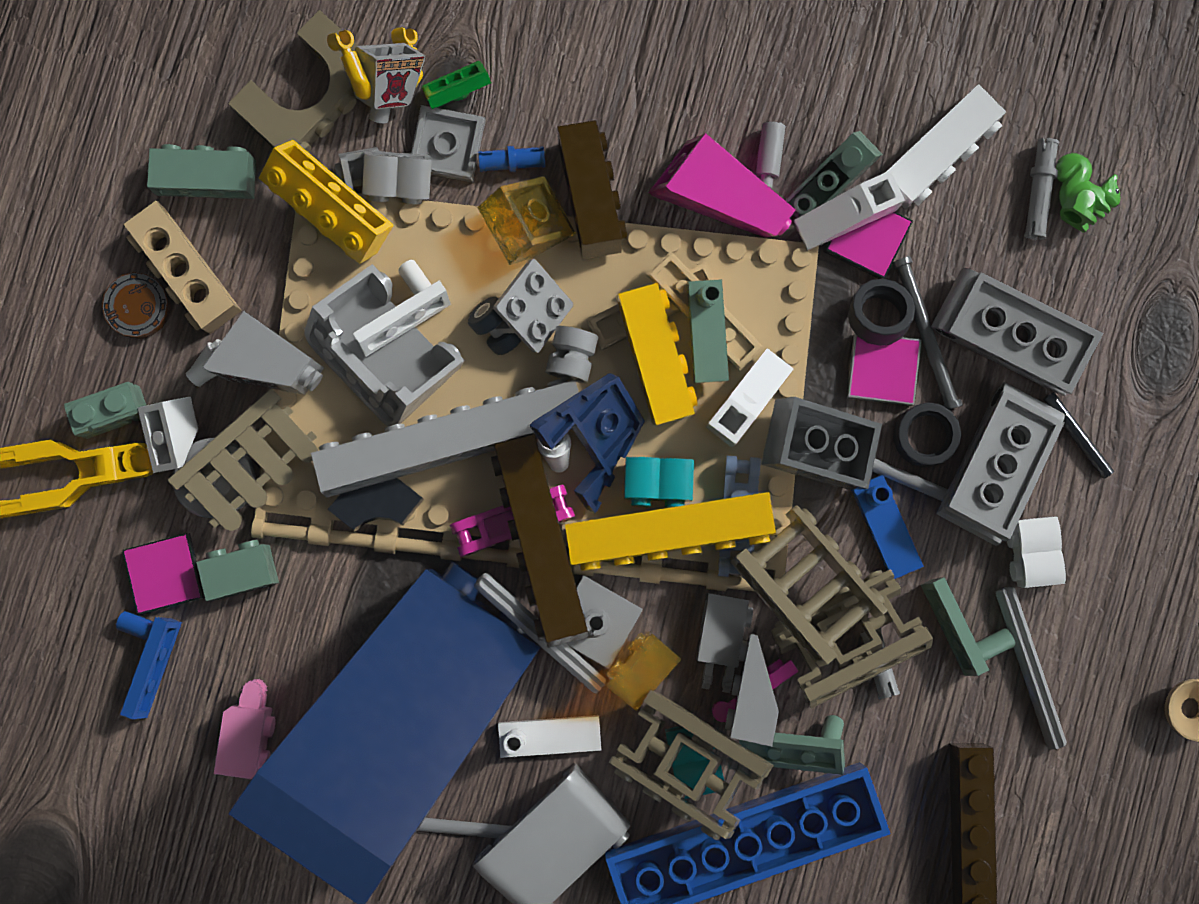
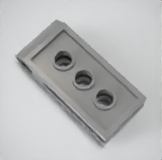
[931,268,1103,396]
[936,382,1065,546]

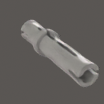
[1024,138,1059,240]

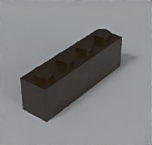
[557,120,627,260]

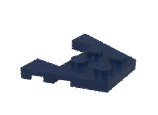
[529,373,645,513]

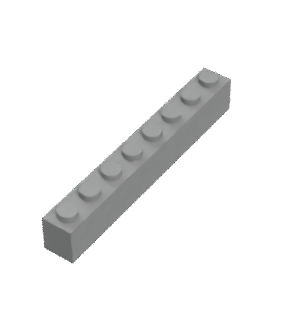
[311,378,579,497]

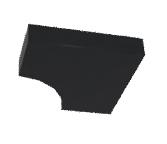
[328,478,424,532]

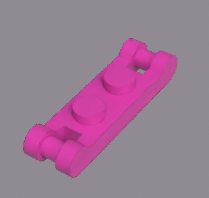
[449,485,575,557]

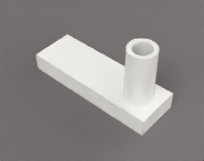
[353,260,451,357]
[498,715,601,758]

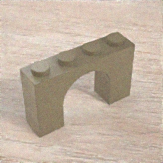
[228,10,358,153]

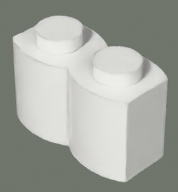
[1007,517,1066,588]

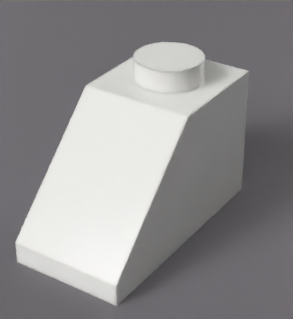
[138,397,198,473]

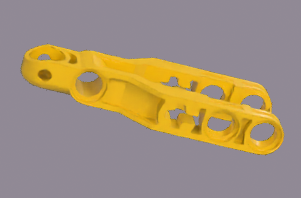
[0,440,154,519]

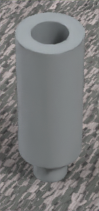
[755,122,786,189]

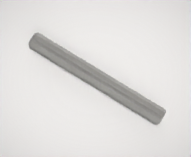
[474,573,606,693]
[996,587,1067,750]

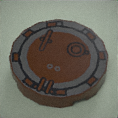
[102,272,171,339]

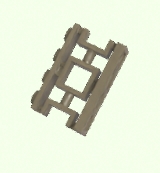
[771,569,933,709]
[609,690,774,841]

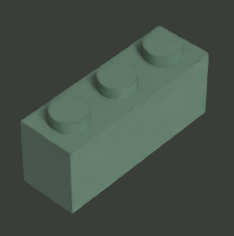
[147,144,256,199]

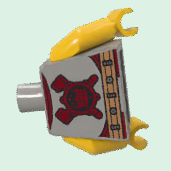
[327,27,425,123]

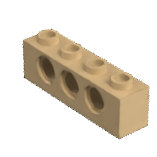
[124,201,242,334]

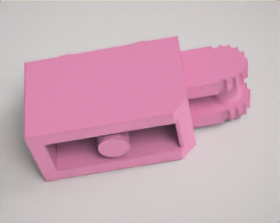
[214,679,275,779]

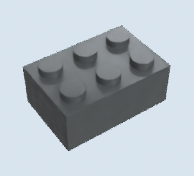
[761,397,882,490]

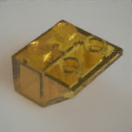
[605,631,681,711]

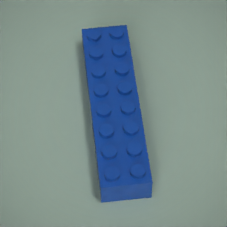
[605,762,891,904]

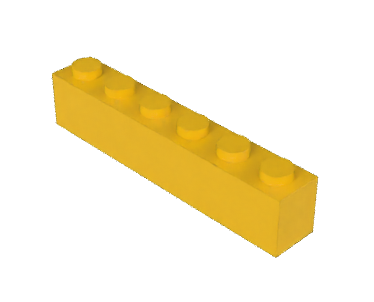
[565,492,776,571]

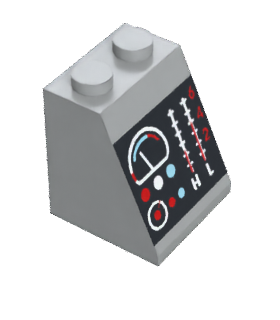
[203,311,324,395]

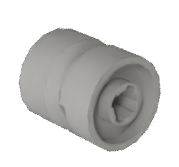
[545,326,598,383]

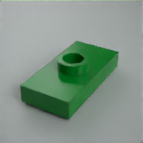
[421,61,492,109]

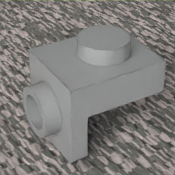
[334,147,379,190]

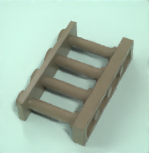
[730,505,888,667]

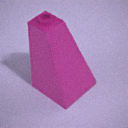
[648,133,796,238]

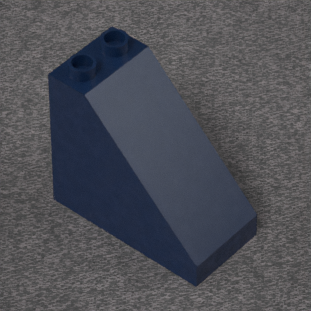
[228,562,541,904]

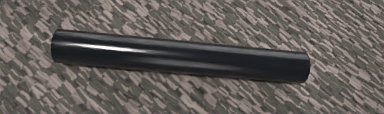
[1043,392,1115,479]

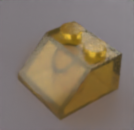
[477,176,576,265]

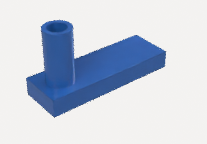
[851,475,924,579]
[116,611,182,719]

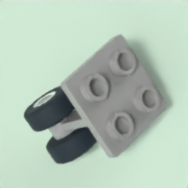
[468,259,573,355]

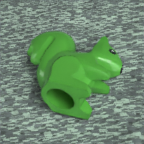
[1055,153,1120,233]

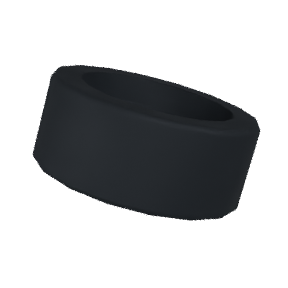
[848,279,915,346]
[893,402,961,467]

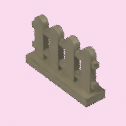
[168,388,318,531]

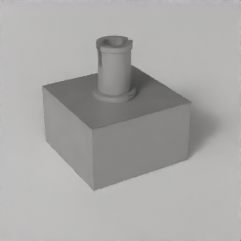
[566,576,643,669]

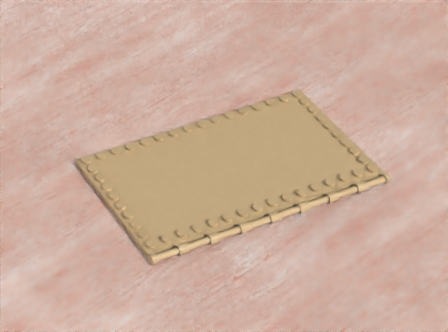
[251,193,819,591]

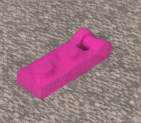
[712,658,798,722]

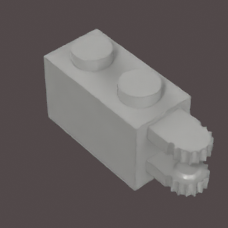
[696,593,753,693]

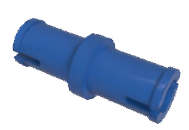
[478,146,545,173]

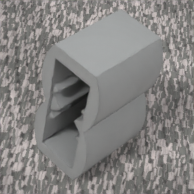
[362,150,432,204]

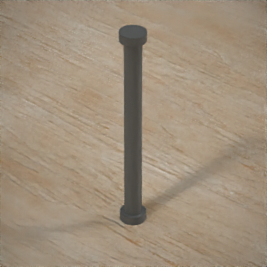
[892,256,963,410]

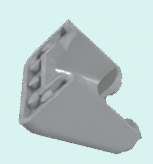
[305,264,465,426]
[472,763,630,904]

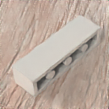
[886,84,1006,210]

